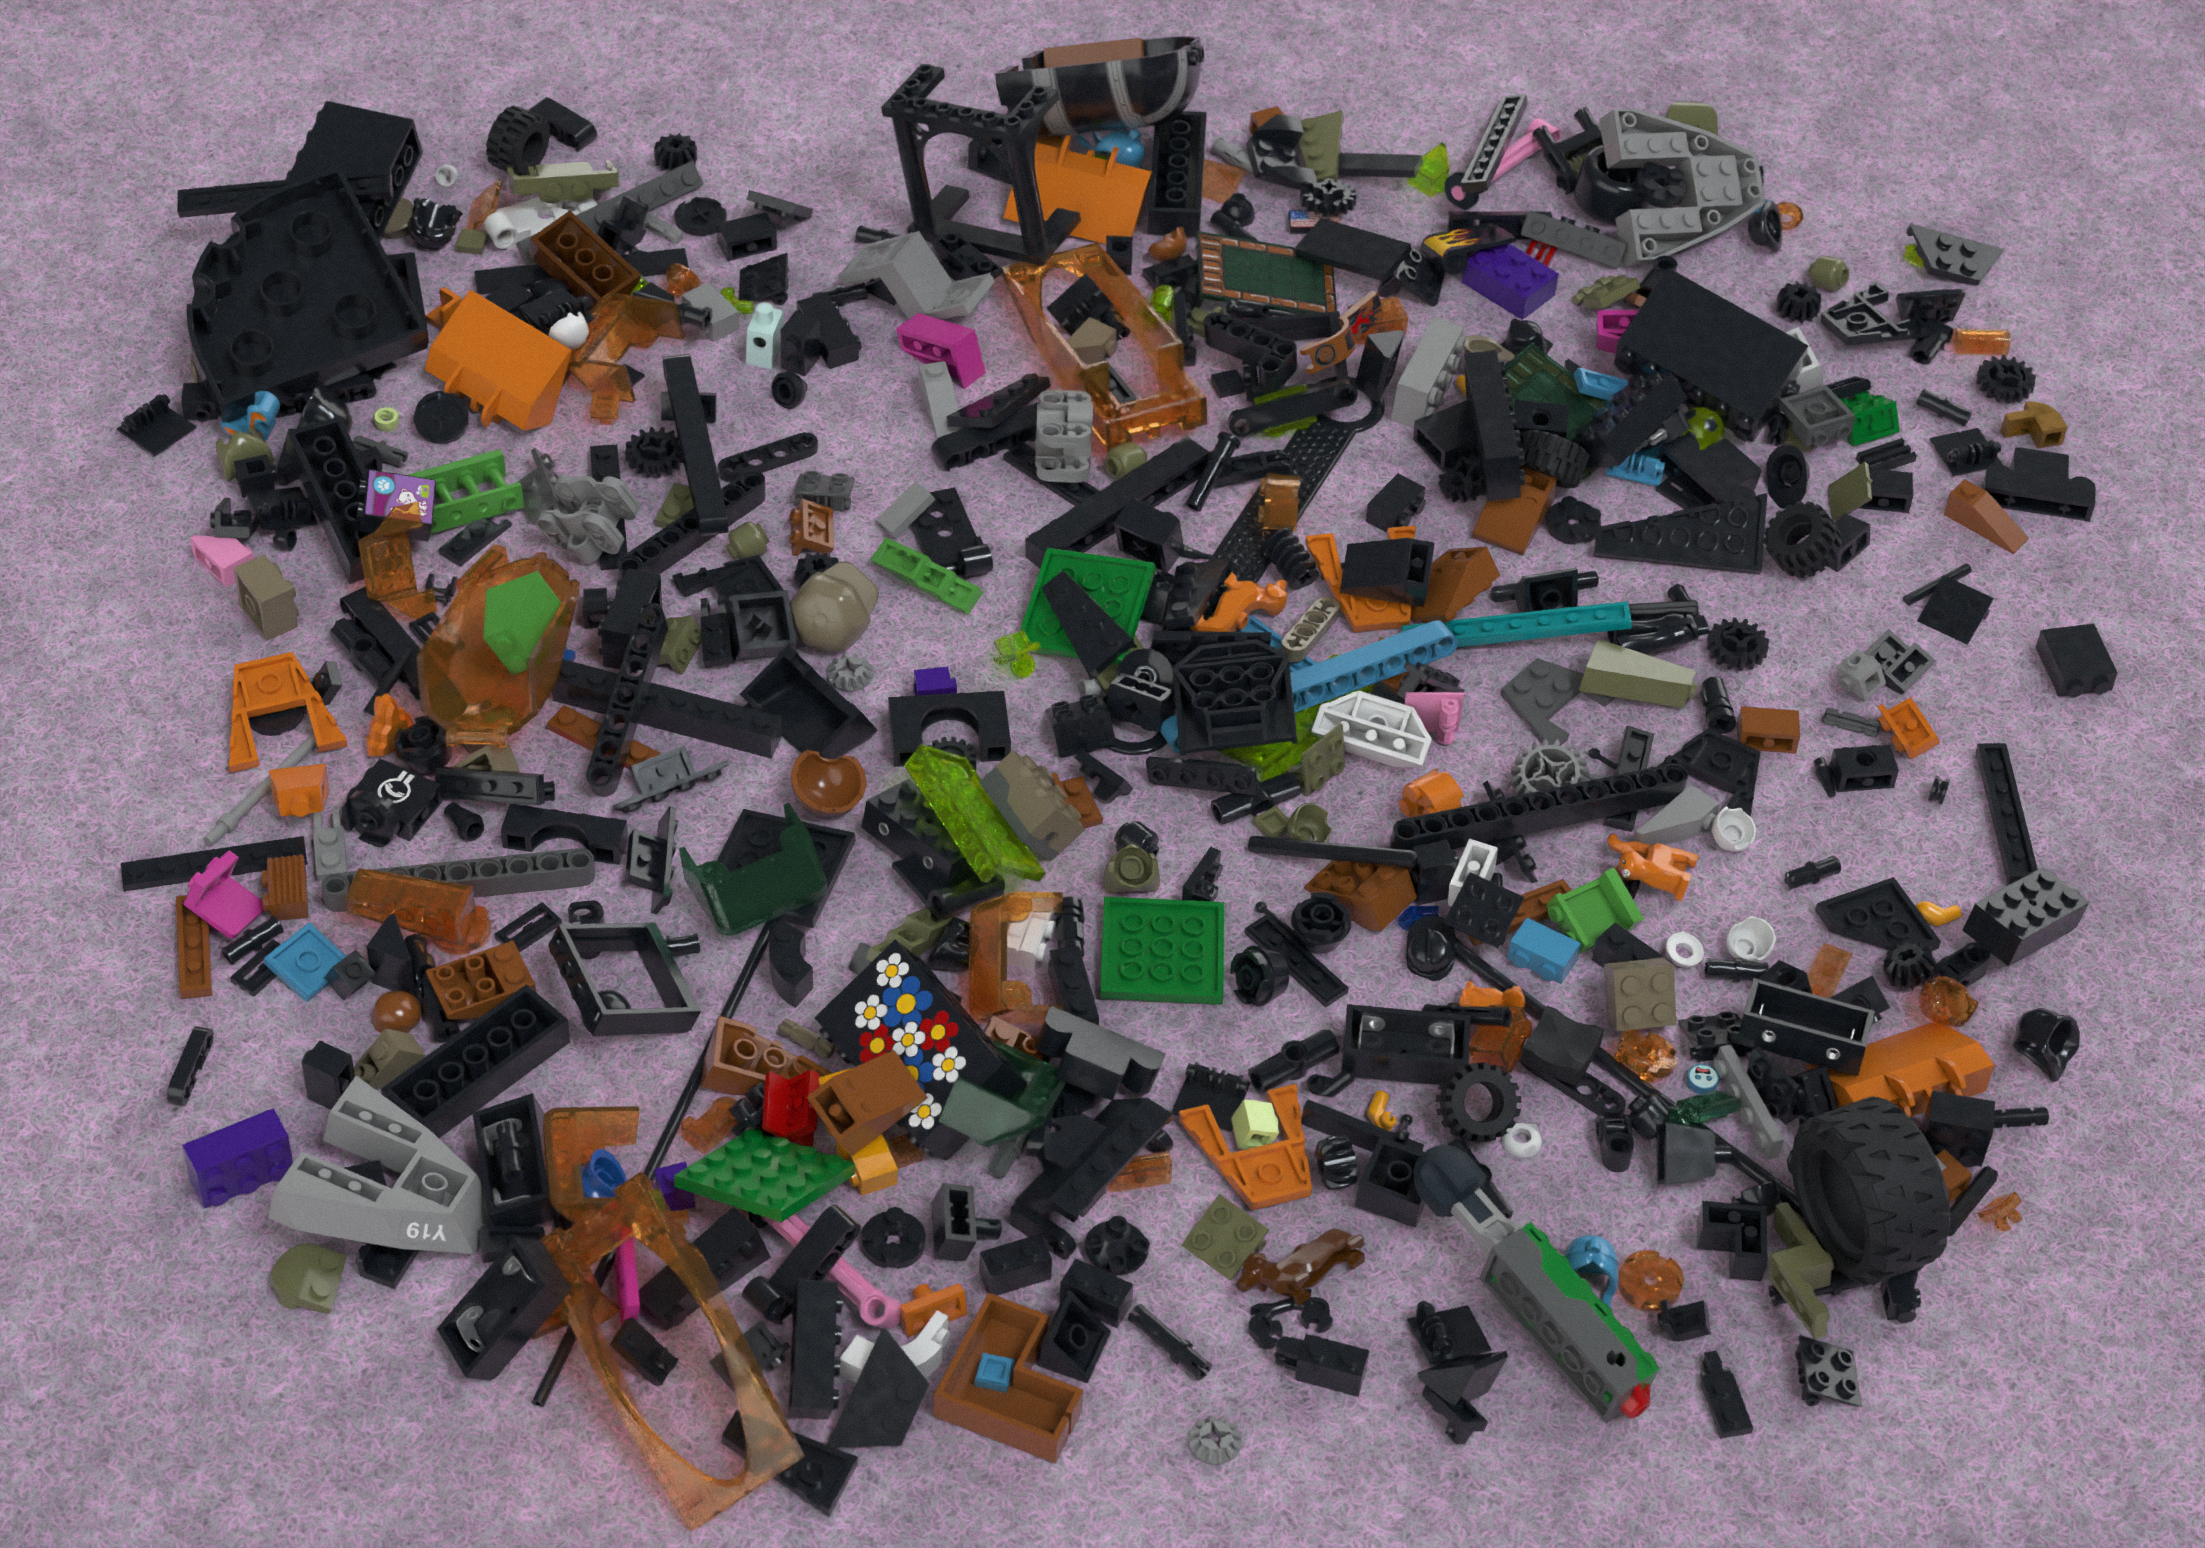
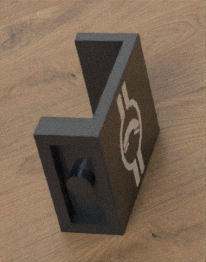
[346,758,443,841]

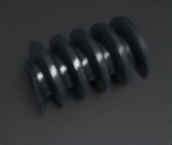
[1264,527,1319,590]

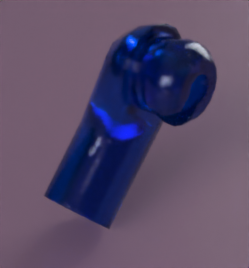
[1398,906,1439,931]

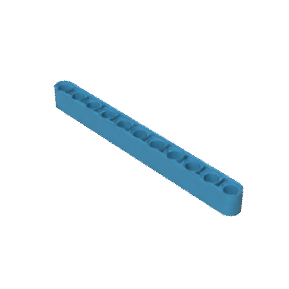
[1160,620,1458,754]

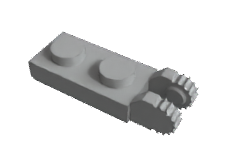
[313,809,347,881]

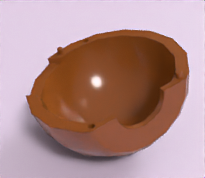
[791,750,867,817]

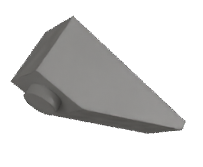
[918,361,963,439]
[1634,784,1719,845]

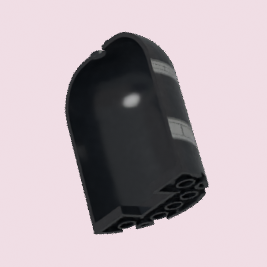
[995,36,1205,137]

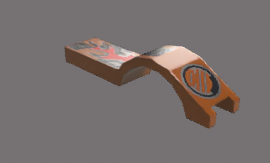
[1300,291,1385,374]

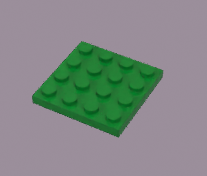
[1015,548,1156,665]
[1100,896,1225,1005]
[674,1129,855,1222]

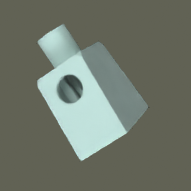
[746,303,785,370]

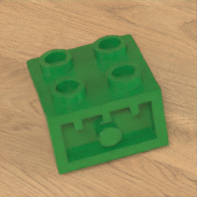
[1840,391,1900,446]

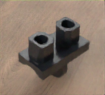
[728,1081,775,1137]

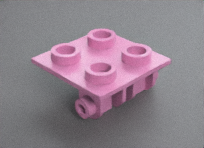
[1404,692,1464,745]

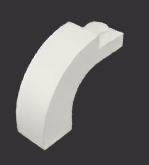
[840,1311,950,1383]

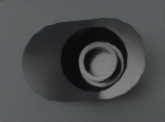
[1500,319,1554,358]
[1766,445,1810,509]
[1406,915,1456,981]

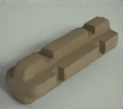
[779,1018,836,1058]

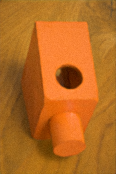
[269,763,329,817]

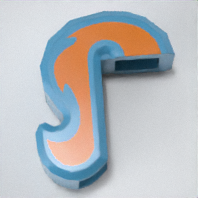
[221,391,280,442]

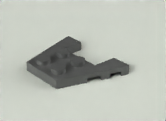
[1501,658,1616,746]

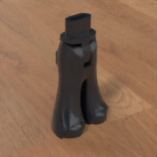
[1607,613,1709,655]

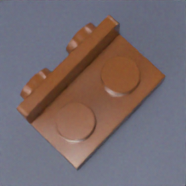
[788,499,834,556]
[1050,772,1103,828]

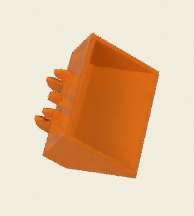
[1003,135,1151,244]
[424,290,572,431]
[1804,1021,1994,1118]

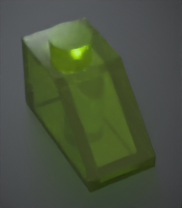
[1408,142,1450,198]

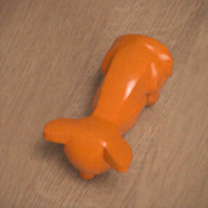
[1459,981,1525,1023]

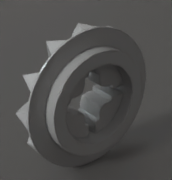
[827,653,873,691]
[1189,1414,1242,1464]

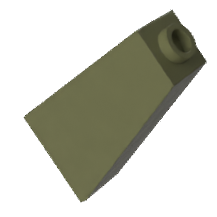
[1579,639,1698,708]

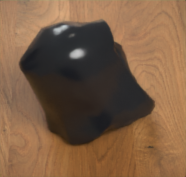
[296,380,353,433]
[2013,1008,2080,1082]

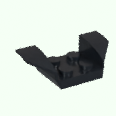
[1246,114,1317,189]

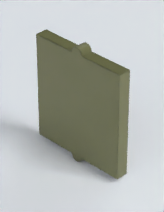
[1828,462,1872,521]

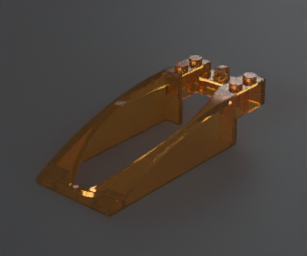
[1001,242,1207,451]
[539,1171,804,1531]

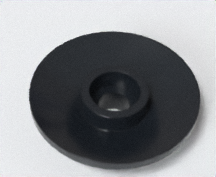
[1116,649,1174,689]

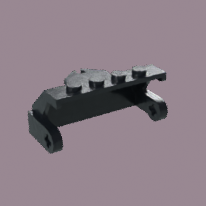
[1010,1098,1173,1260]

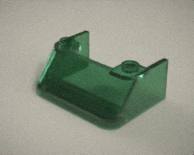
[679,802,827,936]
[938,1036,1066,1147]

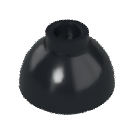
[1220,193,1255,227]
[771,372,808,410]

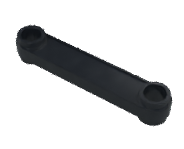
[1228,379,1358,437]

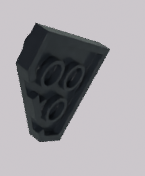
[1815,877,1941,951]

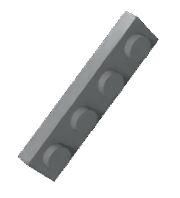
[1714,1044,1784,1160]

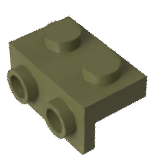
[647,615,702,674]

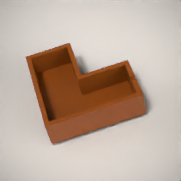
[933,1292,1084,1464]

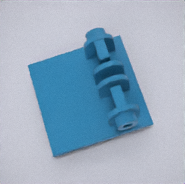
[1606,446,1665,486]

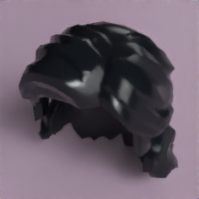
[409,197,463,249]

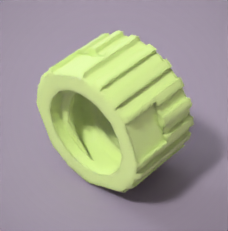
[374,407,400,432]

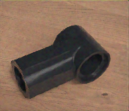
[1636,255,1678,298]
[1909,318,1954,365]

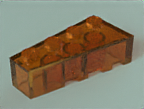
[345,868,477,947]

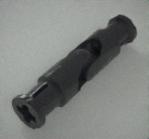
[404,934,461,1044]

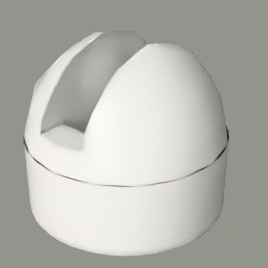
[435,164,458,187]

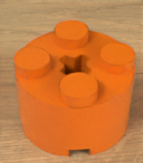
[1399,768,1464,818]

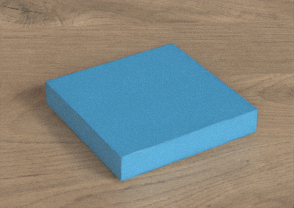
[264,922,346,1002]

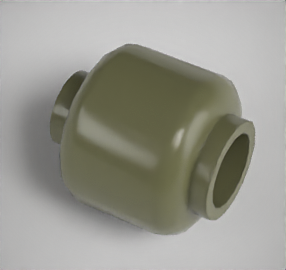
[1808,255,1849,291]
[1105,441,1147,480]
[726,521,770,560]

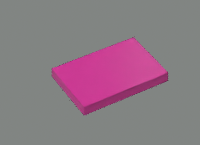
[614,1224,640,1327]

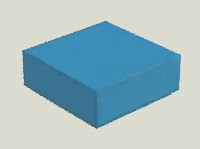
[975,1353,1015,1393]

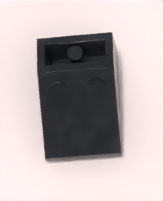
[1340,538,1435,607]

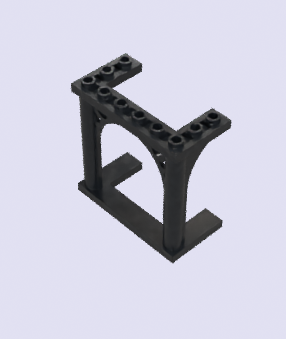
[881,64,1081,266]

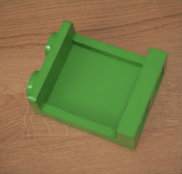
[1546,867,1644,954]

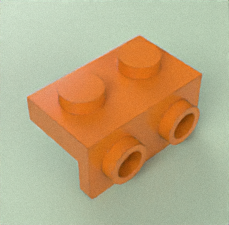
[1877,697,1940,759]

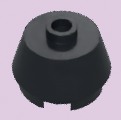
[394,715,452,774]
[1291,892,1352,954]
[1230,946,1289,1006]

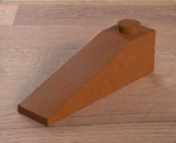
[701,1016,833,1096]

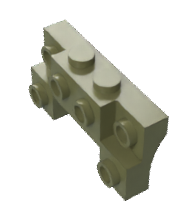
[507,160,619,204]

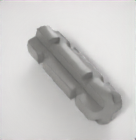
[642,212,683,244]

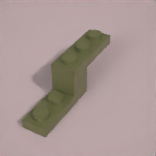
[1769,1202,1834,1339]

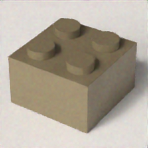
[234,554,299,641]
[1604,958,1677,1031]

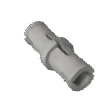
[1211,137,1254,175]

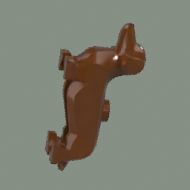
[1235,1228,1365,1306]

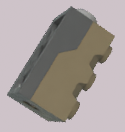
[979,750,1086,861]

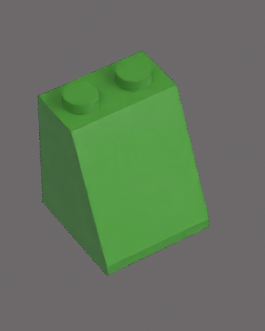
[483,571,566,675]

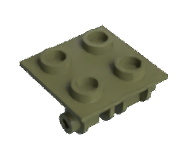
[1293,723,1345,797]
[1181,1194,1269,1281]

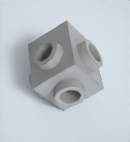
[1836,650,1886,700]

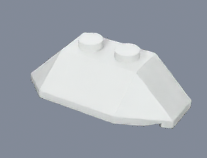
[1311,691,1432,767]

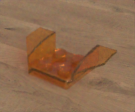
[358,501,437,619]

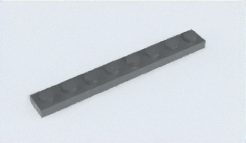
[515,161,704,265]

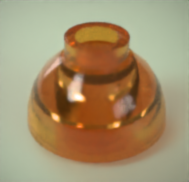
[666,263,701,298]

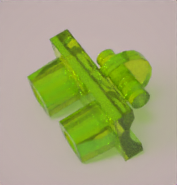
[993,630,1041,678]

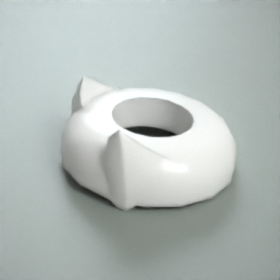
[1664,931,1704,968]
[1501,1123,1542,1157]

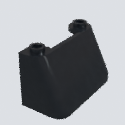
[740,644,878,759]

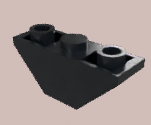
[932,229,1004,281]

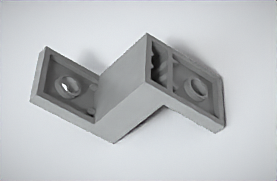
[838,231,995,321]

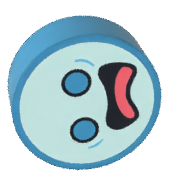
[1687,1064,1719,1095]

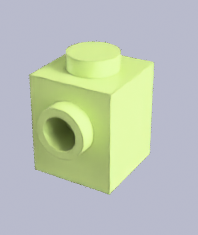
[1231,1099,1279,1149]

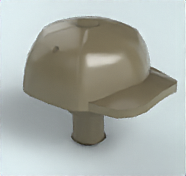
[790,561,879,653]

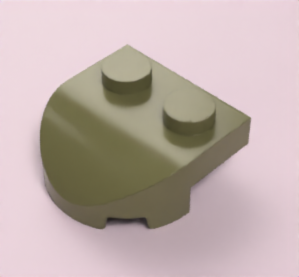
[1665,101,1718,135]
[269,1243,347,1314]

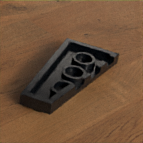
[721,1410,858,1517]

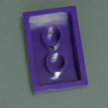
[1462,244,1559,320]
[182,1108,293,1209]

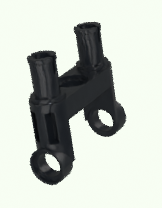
[1532,107,1603,195]

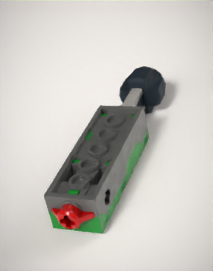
[1413,1145,1660,1424]

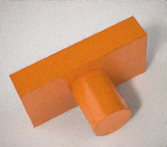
[900,1283,968,1337]

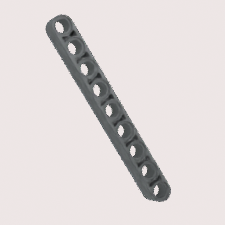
[321,848,595,912]

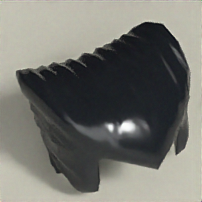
[927,917,983,971]

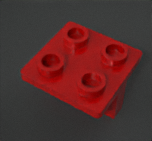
[762,1069,819,1147]

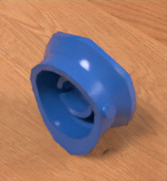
[572,1149,630,1213]

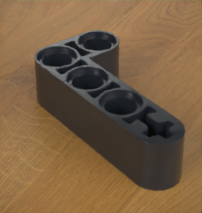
[1204,312,1297,392]
[742,1205,861,1325]

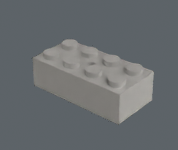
[1391,316,1466,428]

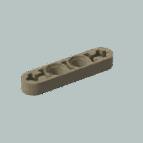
[1280,597,1340,662]

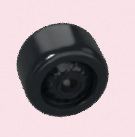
[1574,145,1649,225]

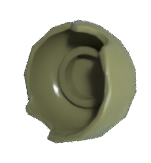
[1287,803,1332,842]

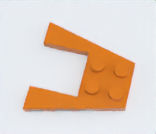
[1305,525,1416,632]
[229,652,348,773]
[1178,1084,1312,1211]

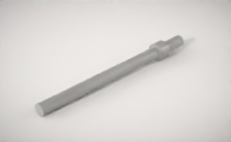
[203,733,317,847]

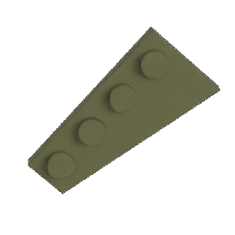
[1299,110,1344,182]

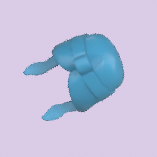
[1076,128,1145,168]
[1563,1235,1619,1310]

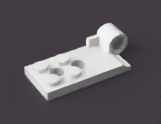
[484,197,597,250]

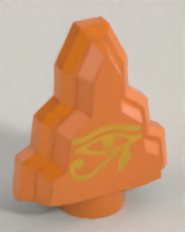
[366,693,413,757]

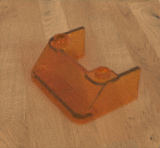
[567,293,685,403]
[969,892,1063,1024]
[543,1106,650,1238]

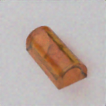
[1952,328,2010,356]
[457,544,510,601]
[1108,1151,1172,1193]

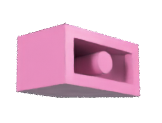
[190,535,255,587]

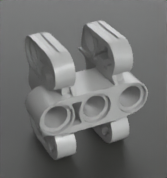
[1035,390,1093,482]
[537,475,640,564]

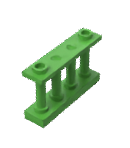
[408,449,524,534]

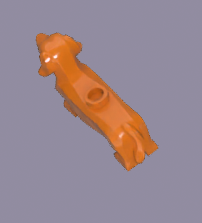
[1190,573,1288,632]

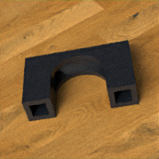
[888,691,1011,767]

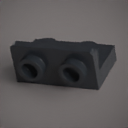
[1142,254,1199,294]
[210,498,259,538]
[356,1243,420,1289]

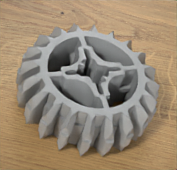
[1511,739,1590,796]

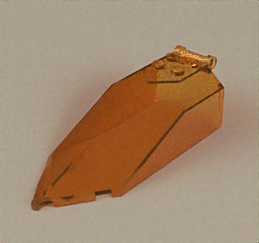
[417,552,580,748]

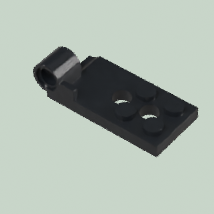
[911,487,993,577]

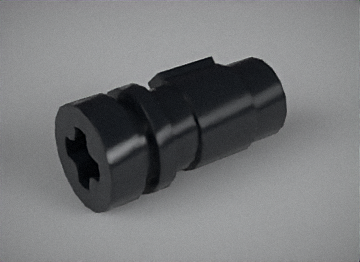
[1700,677,1736,734]
[1053,897,1085,958]

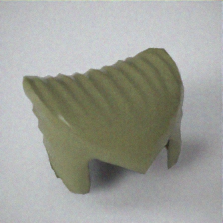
[216,428,275,482]
[1103,844,1160,894]

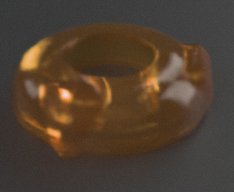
[1777,201,1804,230]

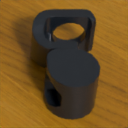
[568,900,605,959]

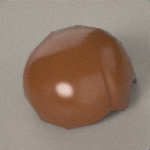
[1148,227,1187,262]
[371,991,422,1033]

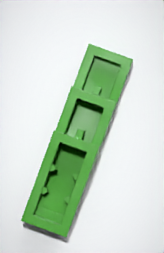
[870,537,983,615]

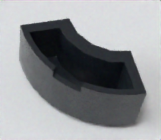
[769,920,813,1008]

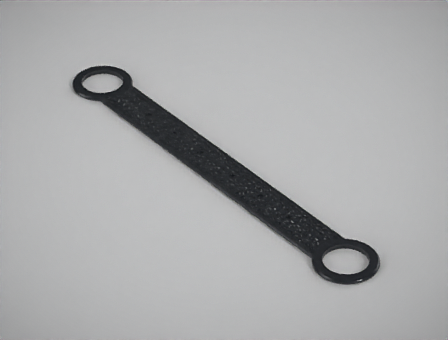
[1103,377,1385,755]

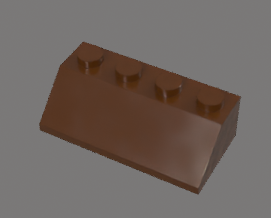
[530,210,641,322]

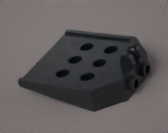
[1172,639,1298,756]

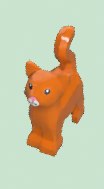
[1607,833,1699,902]

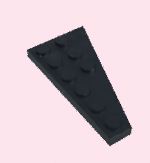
[1593,493,1768,575]

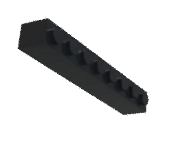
[1025,436,1209,568]
[551,659,782,759]

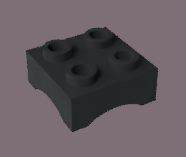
[1520,1005,1604,1087]

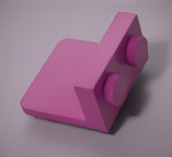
[183,850,264,939]

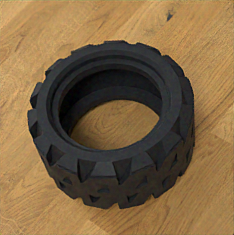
[1791,1096,1950,1285]

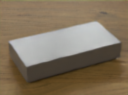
[877,481,935,538]

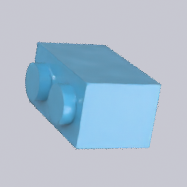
[1507,918,1581,984]

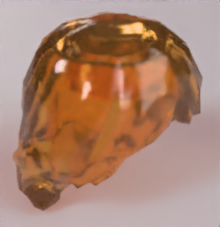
[1919,976,1979,1027]

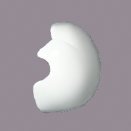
[548,312,589,350]
[1711,806,1756,852]
[1726,916,1776,963]

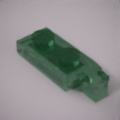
[1667,1090,1742,1127]

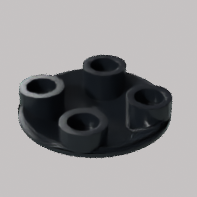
[1085,1216,1150,1274]

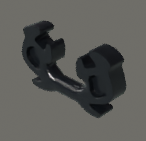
[1248,1289,1333,1349]

